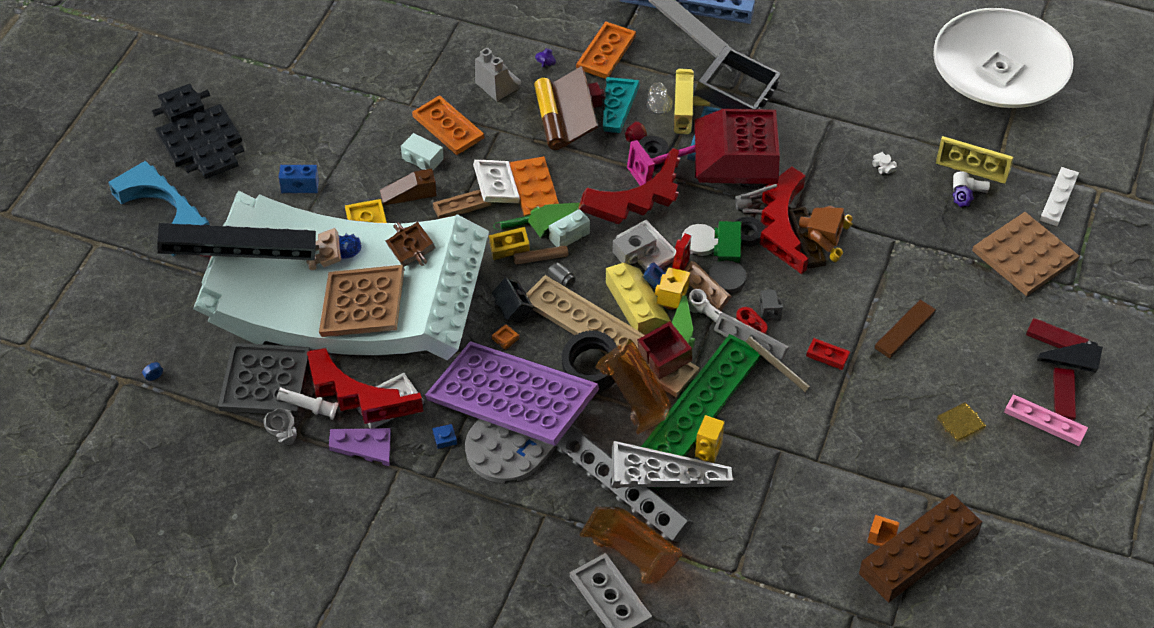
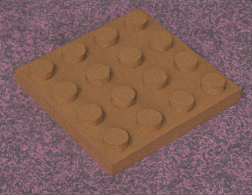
[972,212,1080,296]
[319,265,405,337]

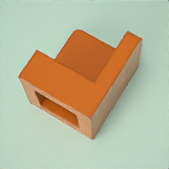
[867,515,900,547]

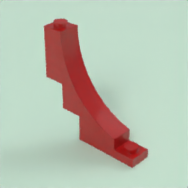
[760,166,809,274]
[307,348,423,424]

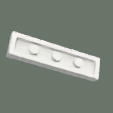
[1040,167,1079,226]

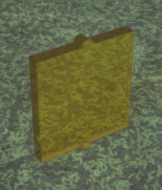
[937,402,986,441]

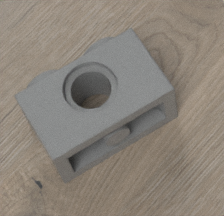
[613,225,657,265]

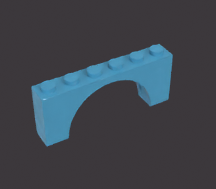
[108,161,210,256]

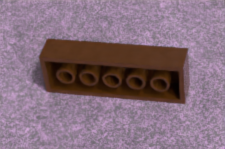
[859,494,983,603]

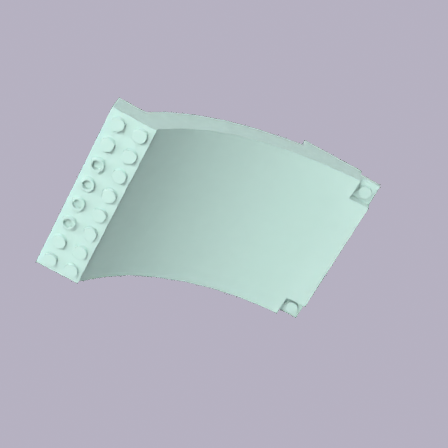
[193,191,489,360]

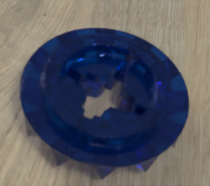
[339,233,362,259]

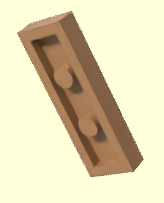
[433,190,491,219]
[684,261,732,311]

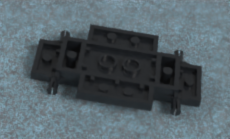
[152,83,245,179]

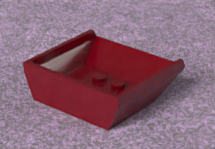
[695,109,780,184]

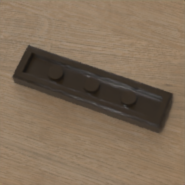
[788,207,827,269]

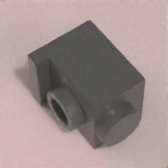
[759,289,783,320]

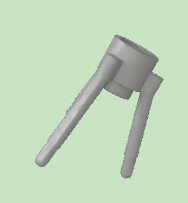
[735,184,777,214]

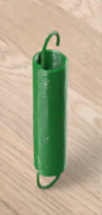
[493,215,530,230]

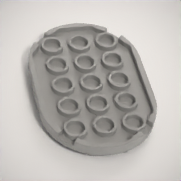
[465,419,558,483]

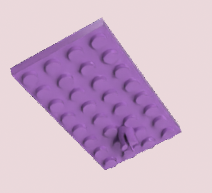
[425,341,599,446]

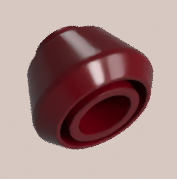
[625,121,647,143]

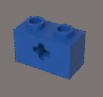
[279,165,319,193]

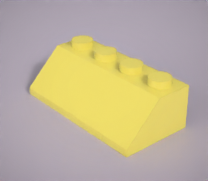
[936,136,1014,184]
[606,263,671,335]

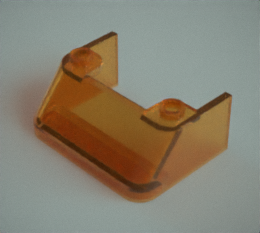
[595,339,671,435]
[579,507,683,584]

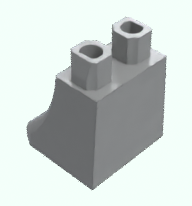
[475,48,521,102]

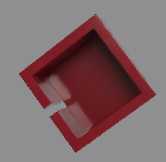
[637,321,693,380]

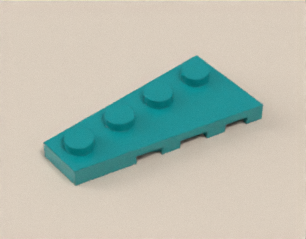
[603,77,640,133]

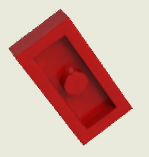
[806,338,850,370]

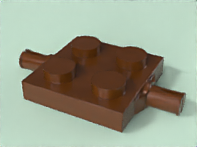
[385,222,436,267]

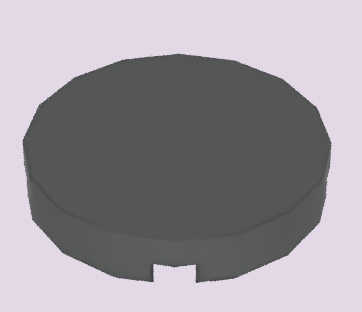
[709,260,746,294]

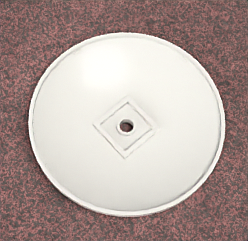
[933,8,1073,108]

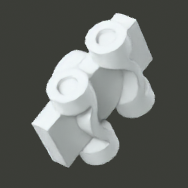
[872,152,897,174]

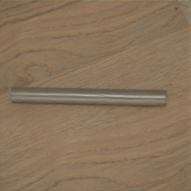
[746,336,810,392]

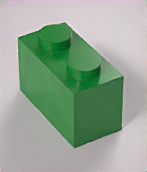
[714,221,741,263]

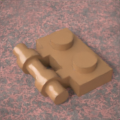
[306,228,341,270]

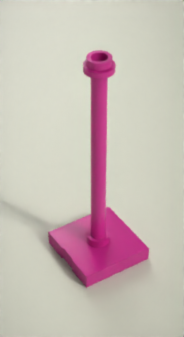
[627,140,696,186]

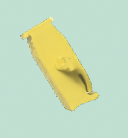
[674,69,710,134]

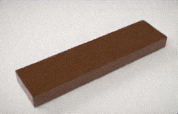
[874,299,936,358]

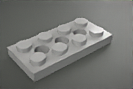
[570,553,652,628]

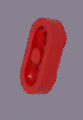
[736,307,768,334]

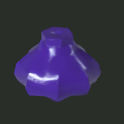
[535,48,556,67]
[953,185,974,208]

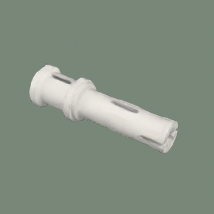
[276,387,338,420]

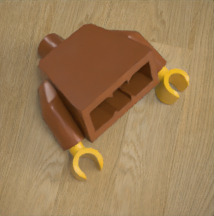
[799,206,853,262]

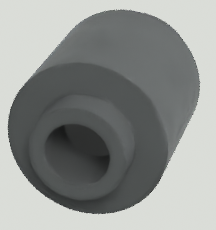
[548,263,576,289]

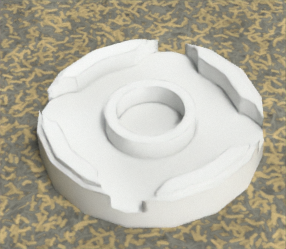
[682,224,718,256]

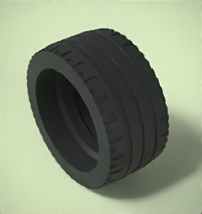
[562,330,622,393]

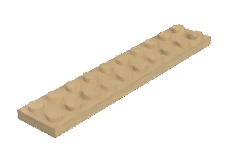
[526,275,699,397]

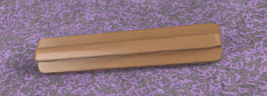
[513,246,568,264]

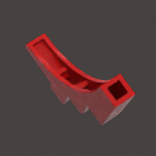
[578,148,680,225]

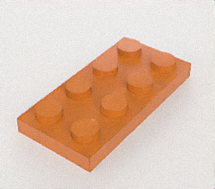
[576,21,636,79]
[412,95,484,155]
[509,156,559,217]

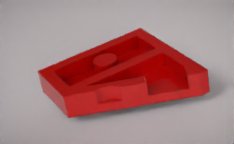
[672,233,692,271]

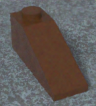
[380,169,437,205]

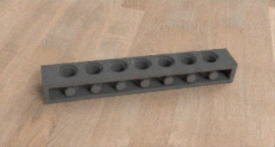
[556,425,694,543]

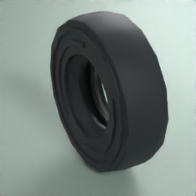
[735,216,764,247]

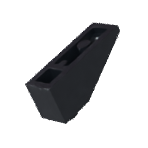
[1037,341,1103,373]

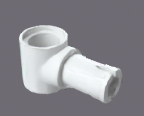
[953,171,990,193]
[688,289,722,322]

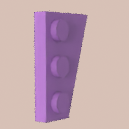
[329,428,391,466]

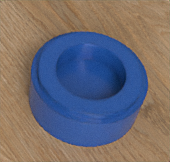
[142,362,163,381]

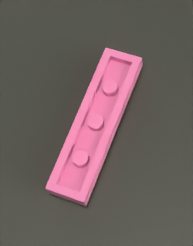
[1004,394,1088,446]

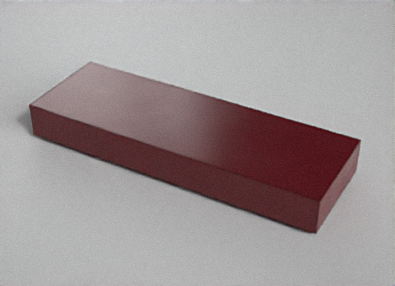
[1026,318,1089,348]
[1053,368,1076,421]

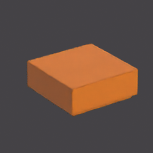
[492,324,519,350]

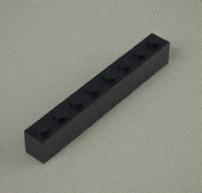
[157,223,316,261]

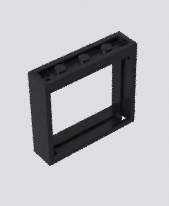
[694,46,781,109]

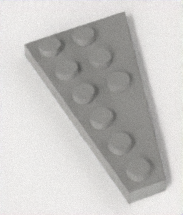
[612,441,733,487]

